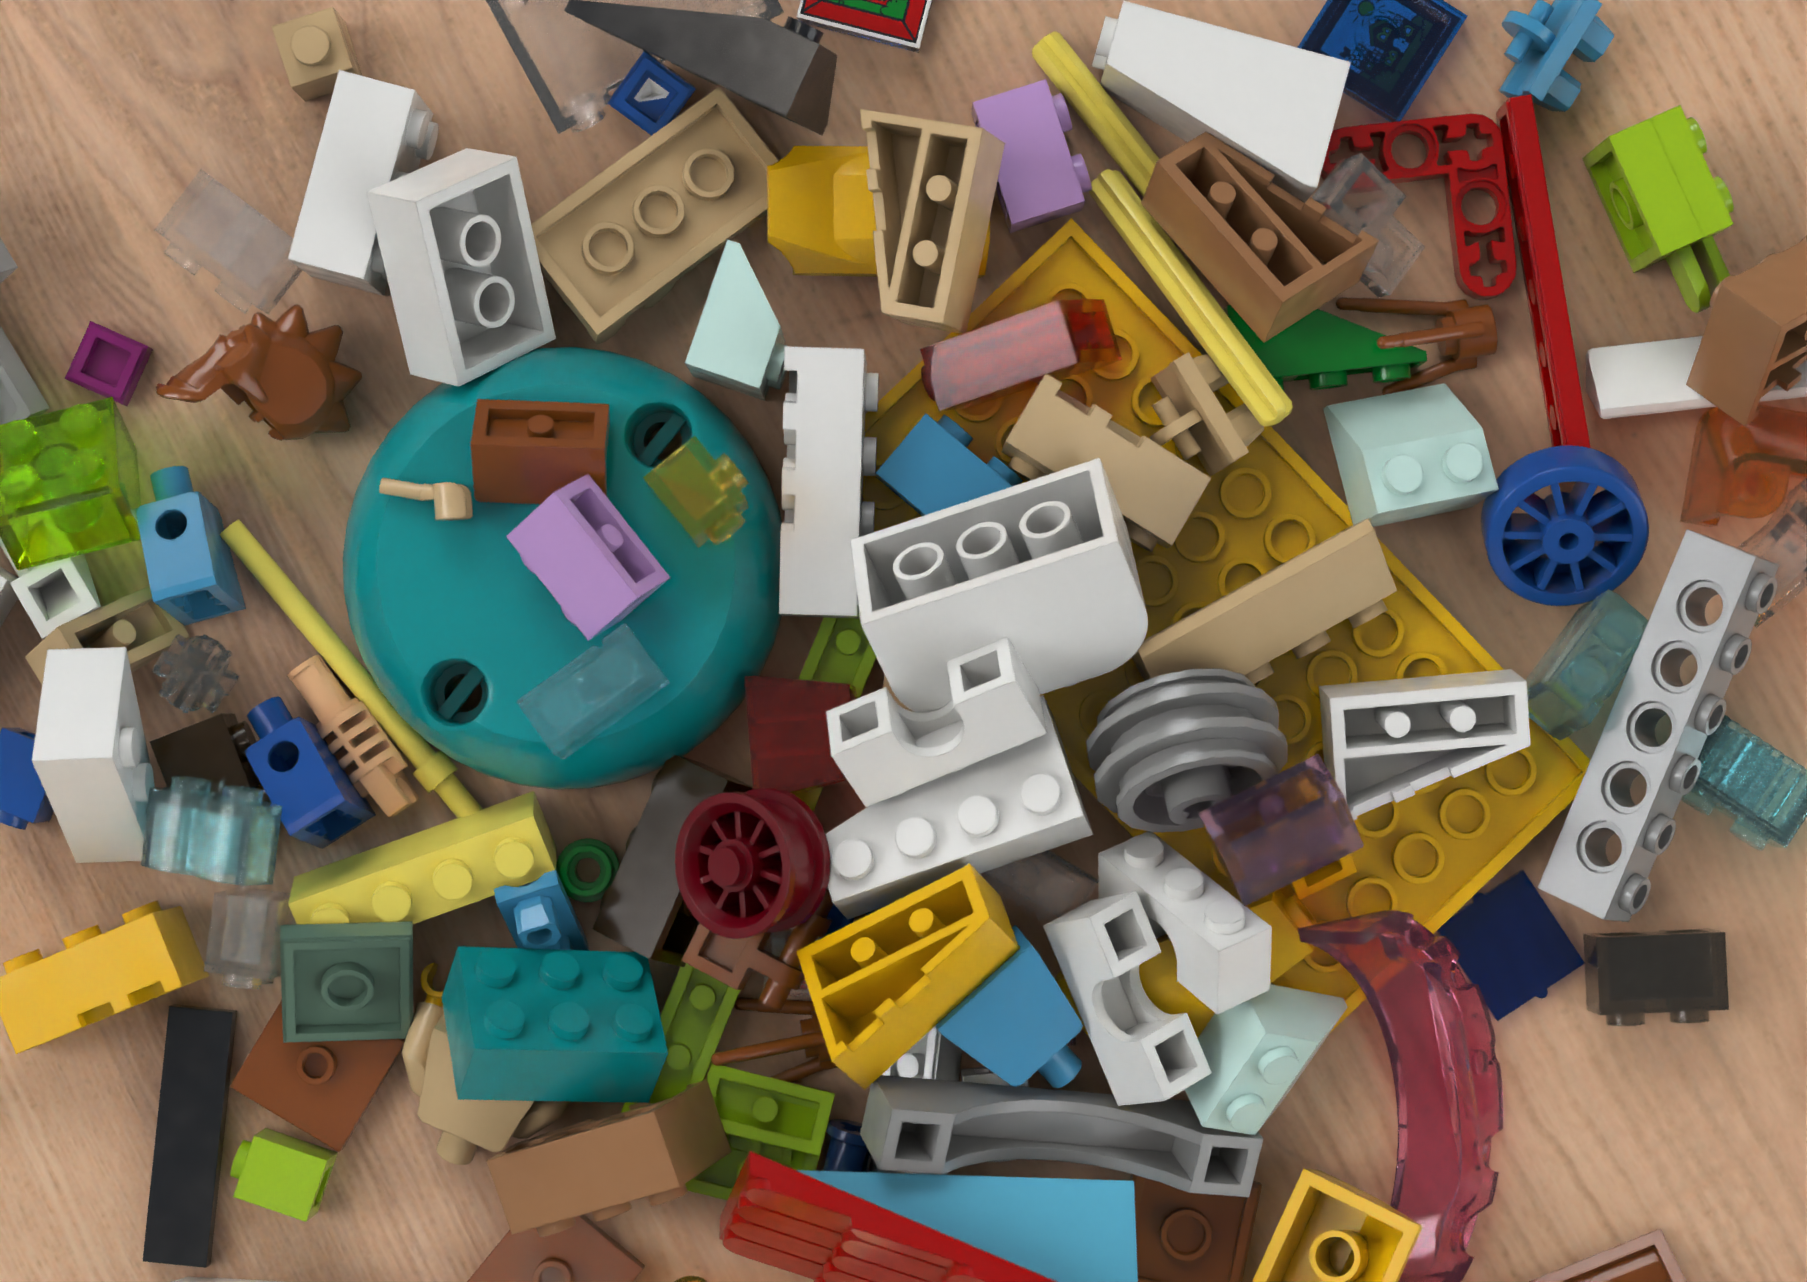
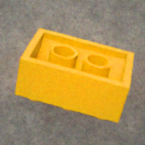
[1252,1168,1423,1282]

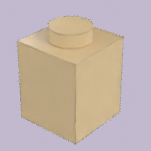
[271,7,363,101]

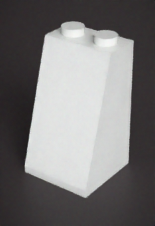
[1092,1,1351,203]

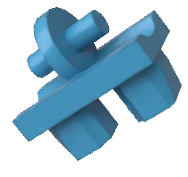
[1499,0,1614,112]
[494,870,589,951]

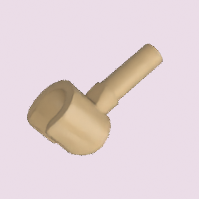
[379,477,473,521]

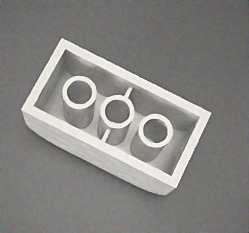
[850,458,1148,712]

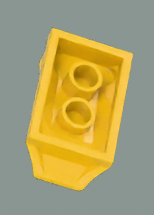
[767,146,990,278]

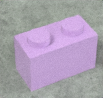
[972,79,1092,233]
[506,474,670,641]

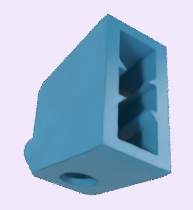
[136,466,246,626]
[936,925,1083,1088]

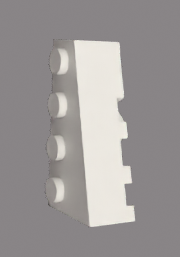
[779,346,879,618]
[825,695,1093,919]

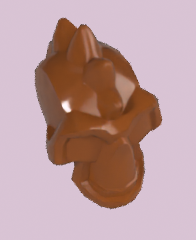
[156,304,362,441]

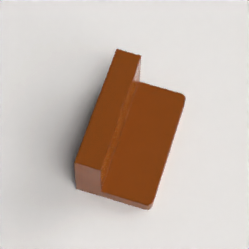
[471,399,610,504]

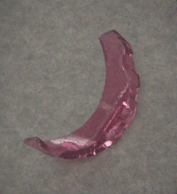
[1298,910,1503,1282]

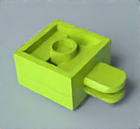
[1582,105,1734,313]

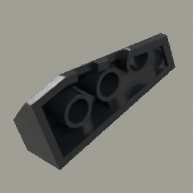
[564,0,837,135]

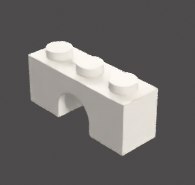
[826,637,1047,807]
[1098,831,1272,1015]
[1043,891,1212,1106]

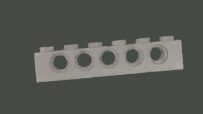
[1537,529,1779,922]

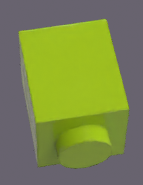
[230,1128,338,1222]

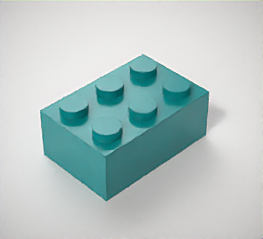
[442,946,668,1103]

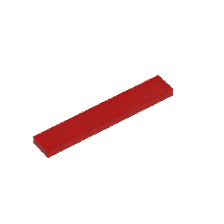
[1496,94,1591,448]

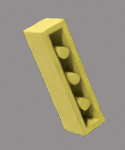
[288,791,556,924]

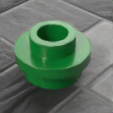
[556,838,620,902]

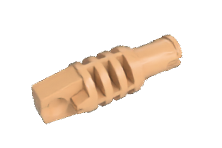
[287,654,419,817]

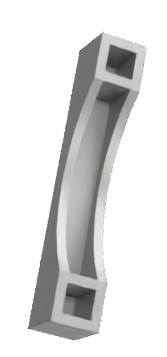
[860,1075,1264,1197]

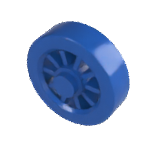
[1481,446,1649,606]

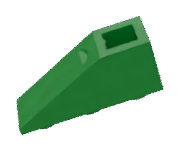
[1224,305,1427,392]

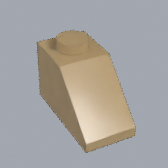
[25,586,189,684]

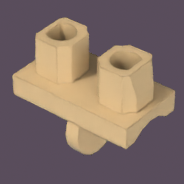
[1149,352,1264,477]

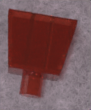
[744,676,857,795]

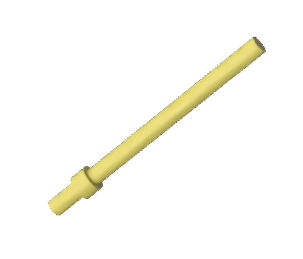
[220,519,483,818]

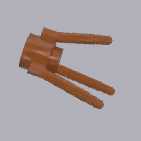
[1336,297,1498,395]
[711,997,838,1083]

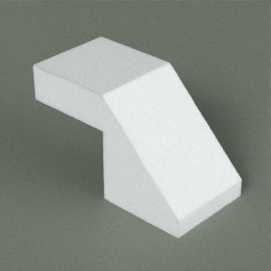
[0,498,101,639]

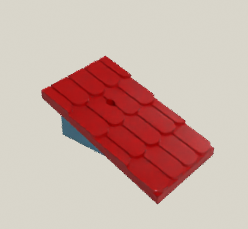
[719,1151,1138,1282]

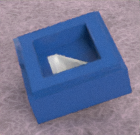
[607,50,696,136]

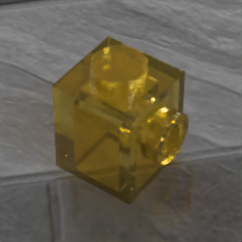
[643,436,749,548]

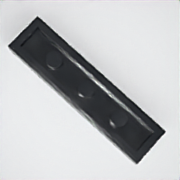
[143,1004,237,1268]

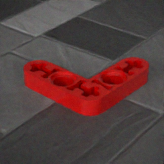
[1320,113,1517,300]

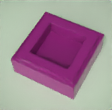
[65,321,153,406]

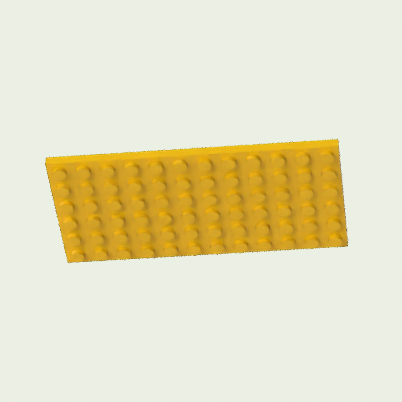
[862,218,1590,1034]

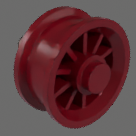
[675,788,830,939]

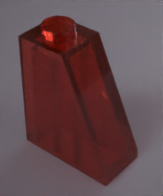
[920,299,1122,411]

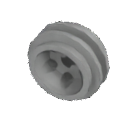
[1086,669,1288,832]

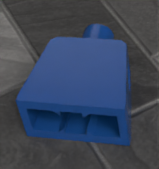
[245,697,376,849]

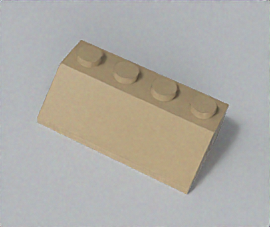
[1131,519,1397,684]

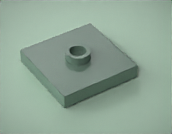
[280,921,413,1043]

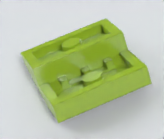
[685,1063,835,1200]

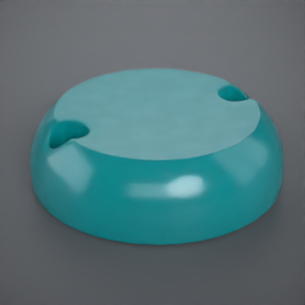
[343,347,782,790]

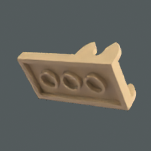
[531,86,778,344]

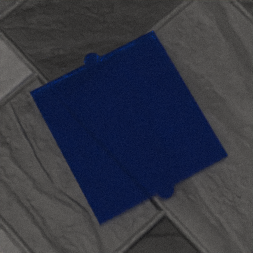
[1437,870,1585,1021]

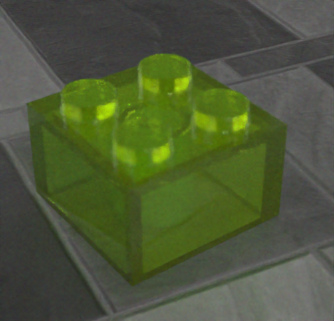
[0,397,141,570]

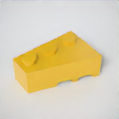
[796,864,1020,1090]
[0,900,209,1054]

